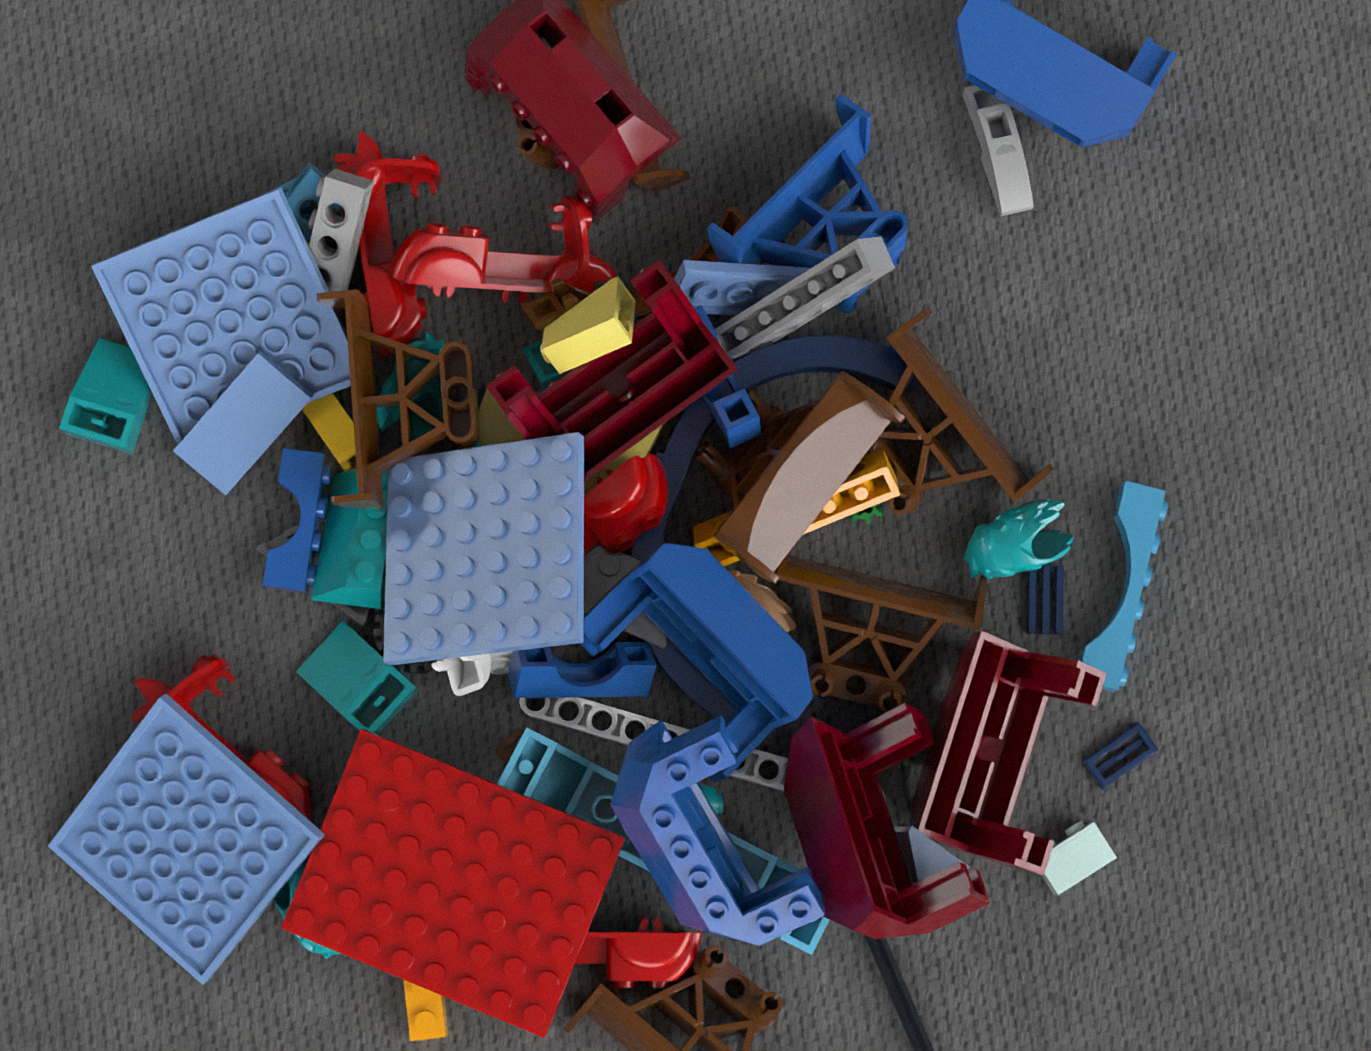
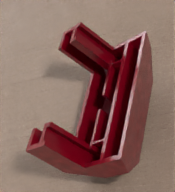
[464,0,682,224]
[486,260,738,481]
[910,630,1107,876]
[784,703,990,939]

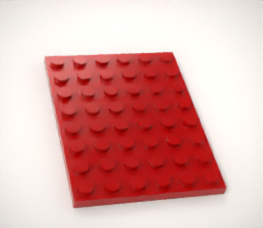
[281,729,626,1038]

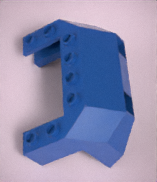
[952,0,1177,147]
[580,543,813,783]
[611,715,825,946]

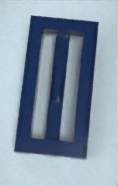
[1027,565,1064,635]
[1082,722,1159,790]

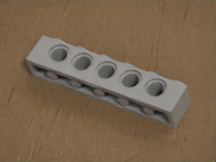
[307,169,374,317]
[714,237,895,362]

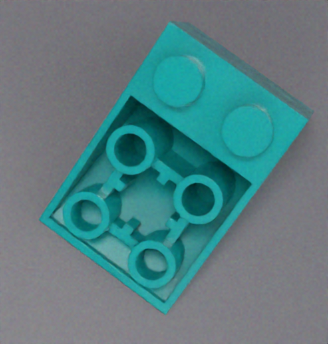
[59,338,153,455]
[296,621,419,734]

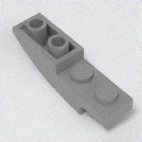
[963,85,1034,216]

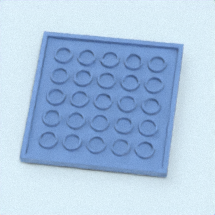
[91,187,351,445]
[383,432,584,665]
[48,694,325,985]

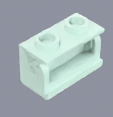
[1041,820,1117,895]

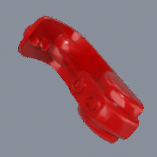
[333,131,442,358]
[388,195,618,304]
[584,454,668,554]
[132,654,313,822]
[575,917,703,988]

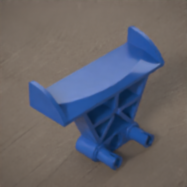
[707,94,908,313]

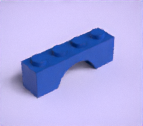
[694,305,762,448]
[263,448,333,594]
[507,642,657,698]

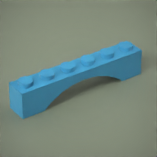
[1079,481,1168,692]

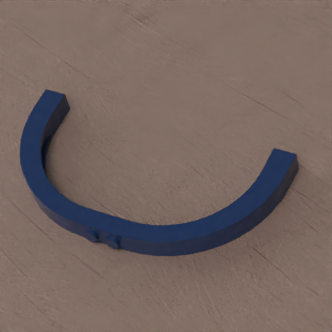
[632,335,916,743]

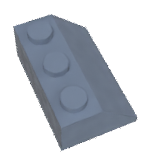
[894,826,969,884]

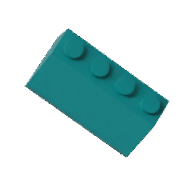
[311,467,388,609]

